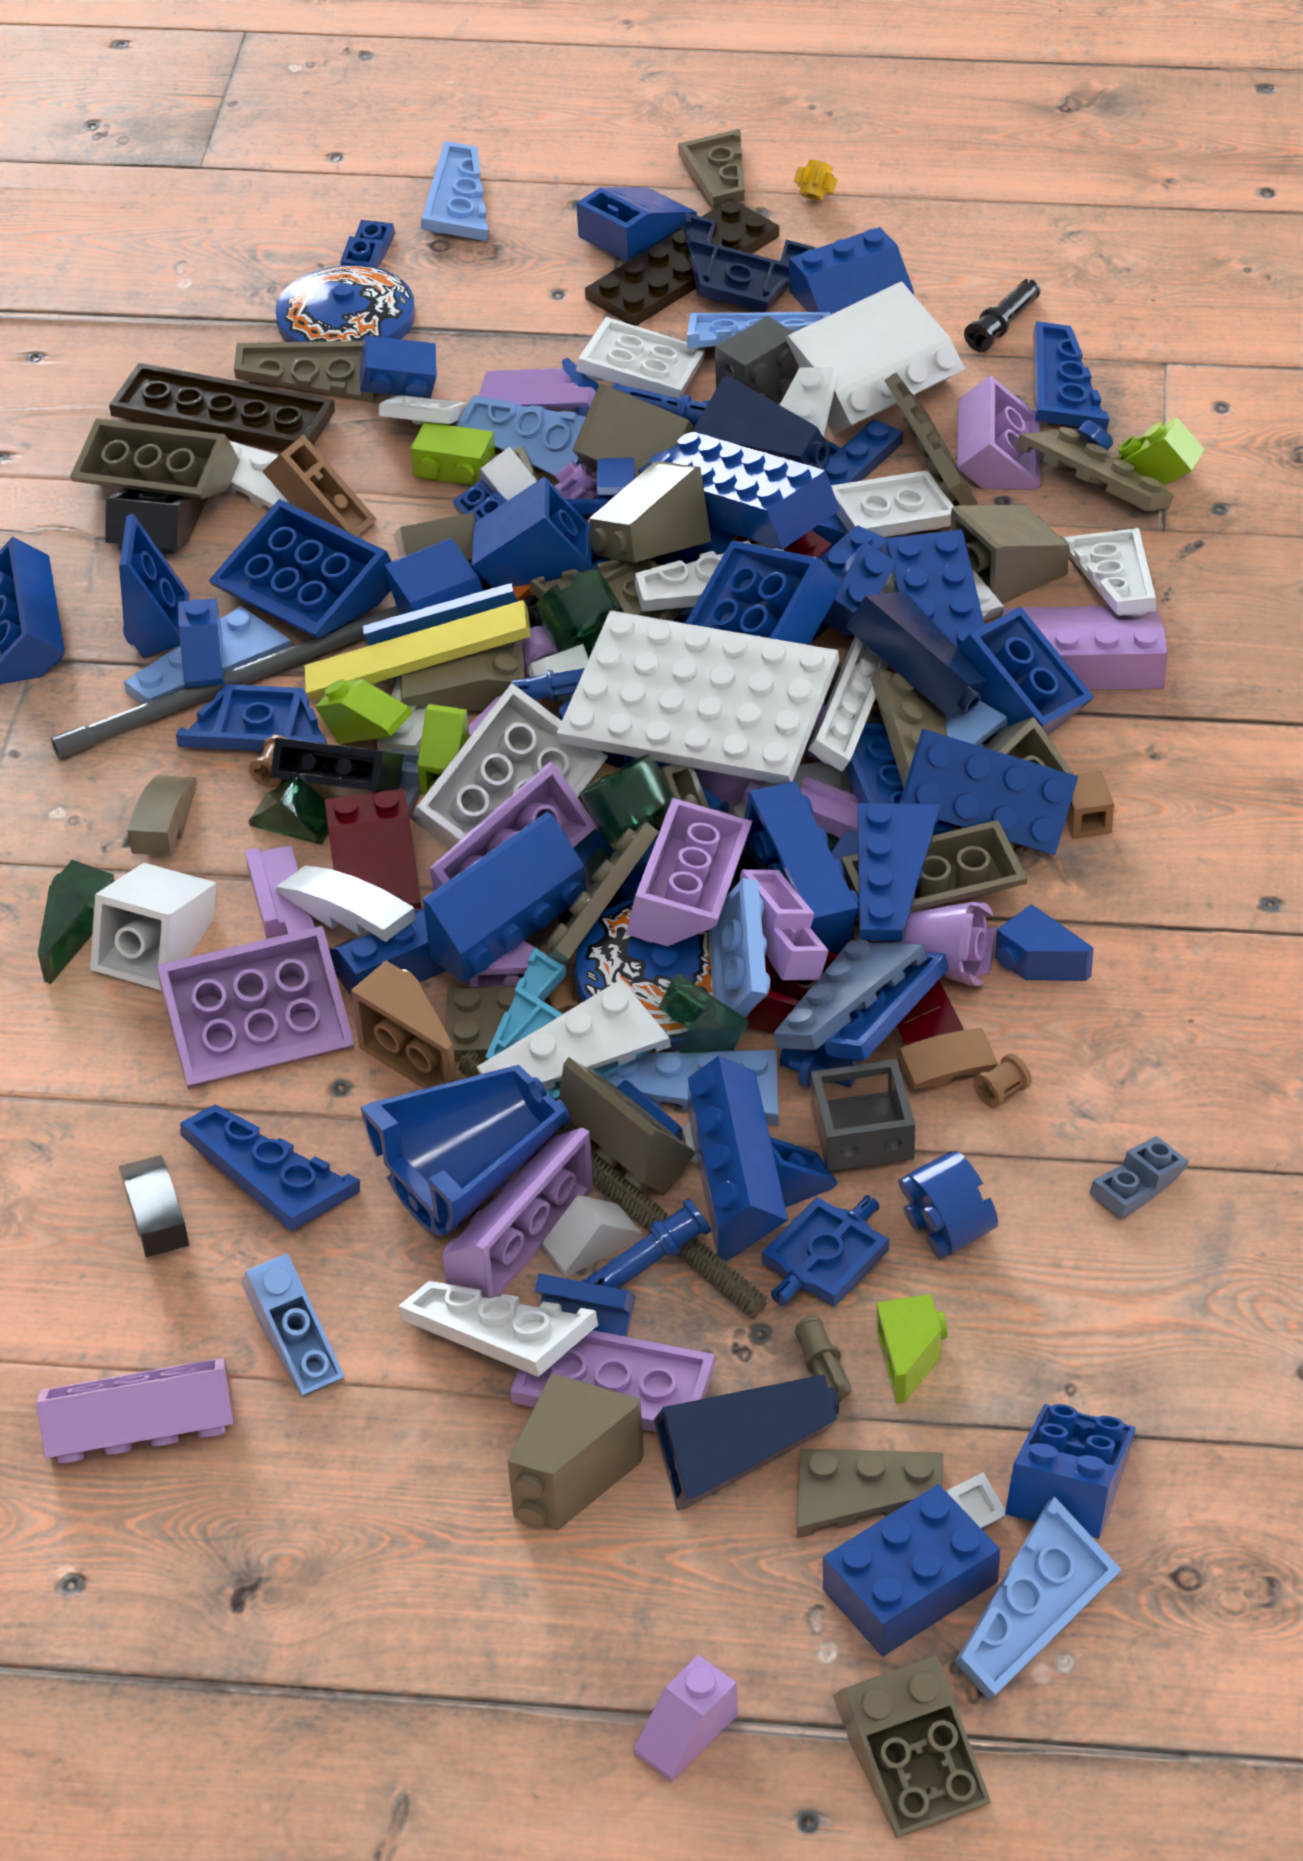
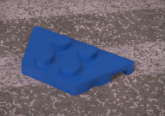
[176,684,327,751]

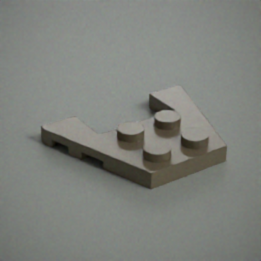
[530,558,686,621]

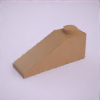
[262,435,377,536]

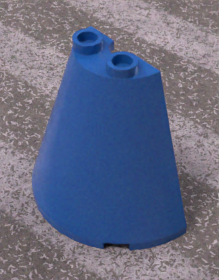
[360,1065,571,1236]

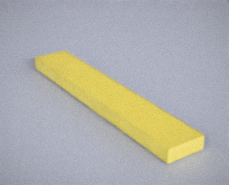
[305,600,531,702]

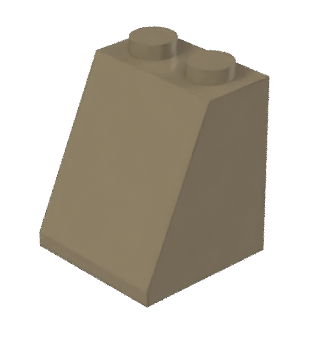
[572,383,695,478]
[589,461,711,563]
[951,505,1070,604]
[507,1373,644,1531]

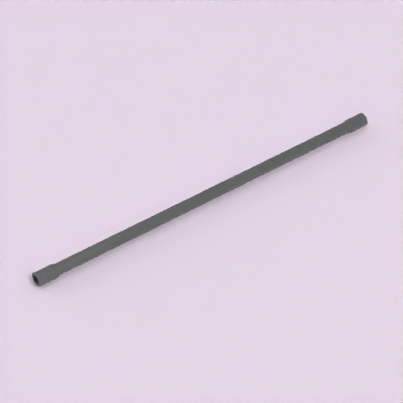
[51,579,493,760]

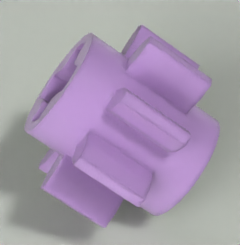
[555,461,597,499]

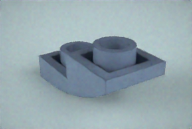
[1089,1136,1189,1219]

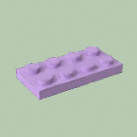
[510,1330,715,1432]

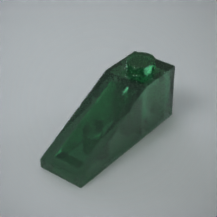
[38,860,115,984]

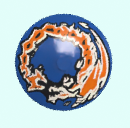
[276,265,415,342]
[574,899,720,1051]

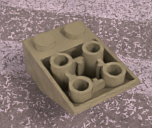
[833,1655,991,1837]

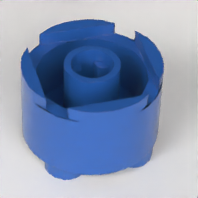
[898,1151,998,1259]

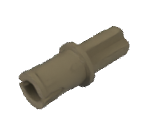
[794,1317,851,1402]

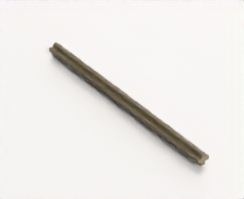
[458,1049,767,1318]

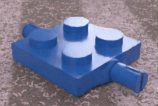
[762,1195,889,1307]

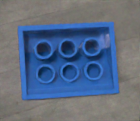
[209,499,392,639]
[685,540,843,645]

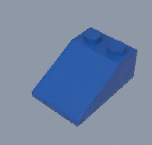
[119,514,190,658]

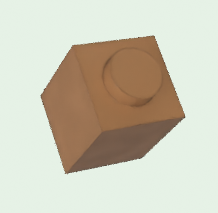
[1065,771,1114,839]

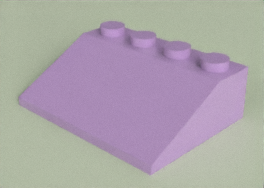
[1002,606,1167,690]
[157,926,355,1088]

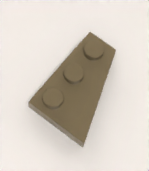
[678,129,745,208]
[797,1448,943,1539]

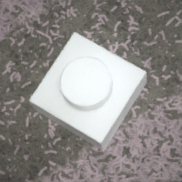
[946,1472,1006,1529]

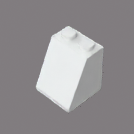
[90,863,217,990]

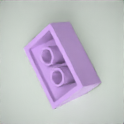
[957,375,1040,490]

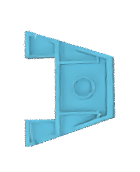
[485,948,666,1100]

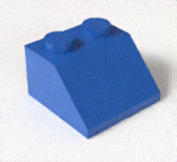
[382,538,483,615]

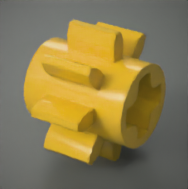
[793,160,838,201]

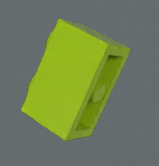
[411,422,495,486]

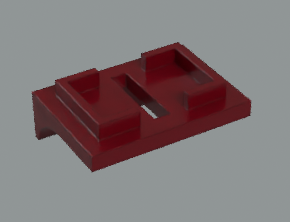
[896,980,964,1046]

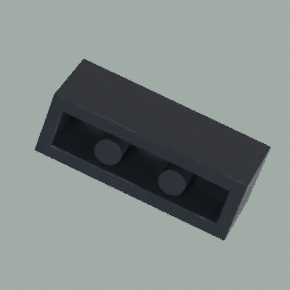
[270,738,404,792]

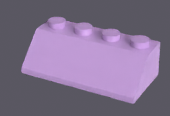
[429,762,597,891]
[626,798,752,946]
[442,1128,594,1298]
[36,1357,234,1463]

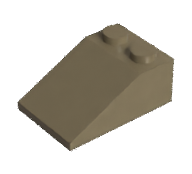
[400,639,525,712]

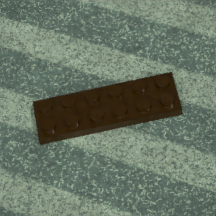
[585,199,779,326]
[109,363,335,450]

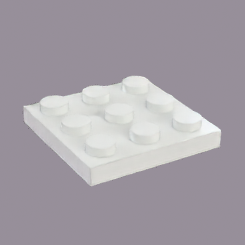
[576,317,706,398]

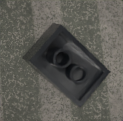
[105,488,208,554]

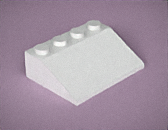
[785,281,965,435]
[409,683,608,848]

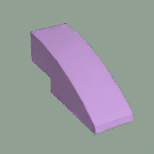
[740,870,829,980]

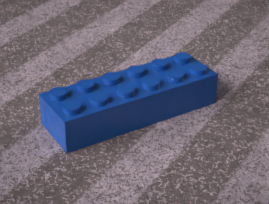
[638,432,840,550]

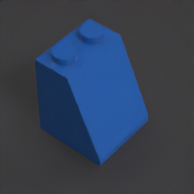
[471,476,592,588]

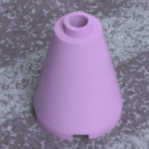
[874,902,996,986]

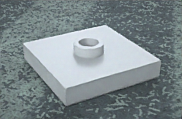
[379,395,468,425]

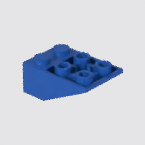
[576,187,697,262]
[1005,1404,1136,1539]

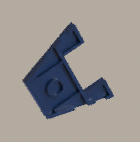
[683,213,816,312]

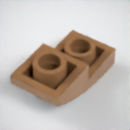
[896,1028,998,1089]

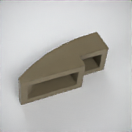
[127,775,197,856]

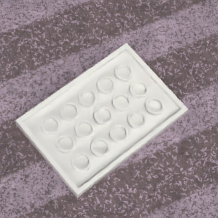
[557,611,839,784]

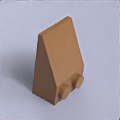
[351,961,457,1089]

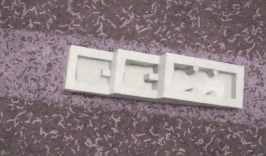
[276,865,416,942]

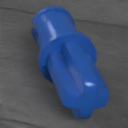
[512,668,585,701]

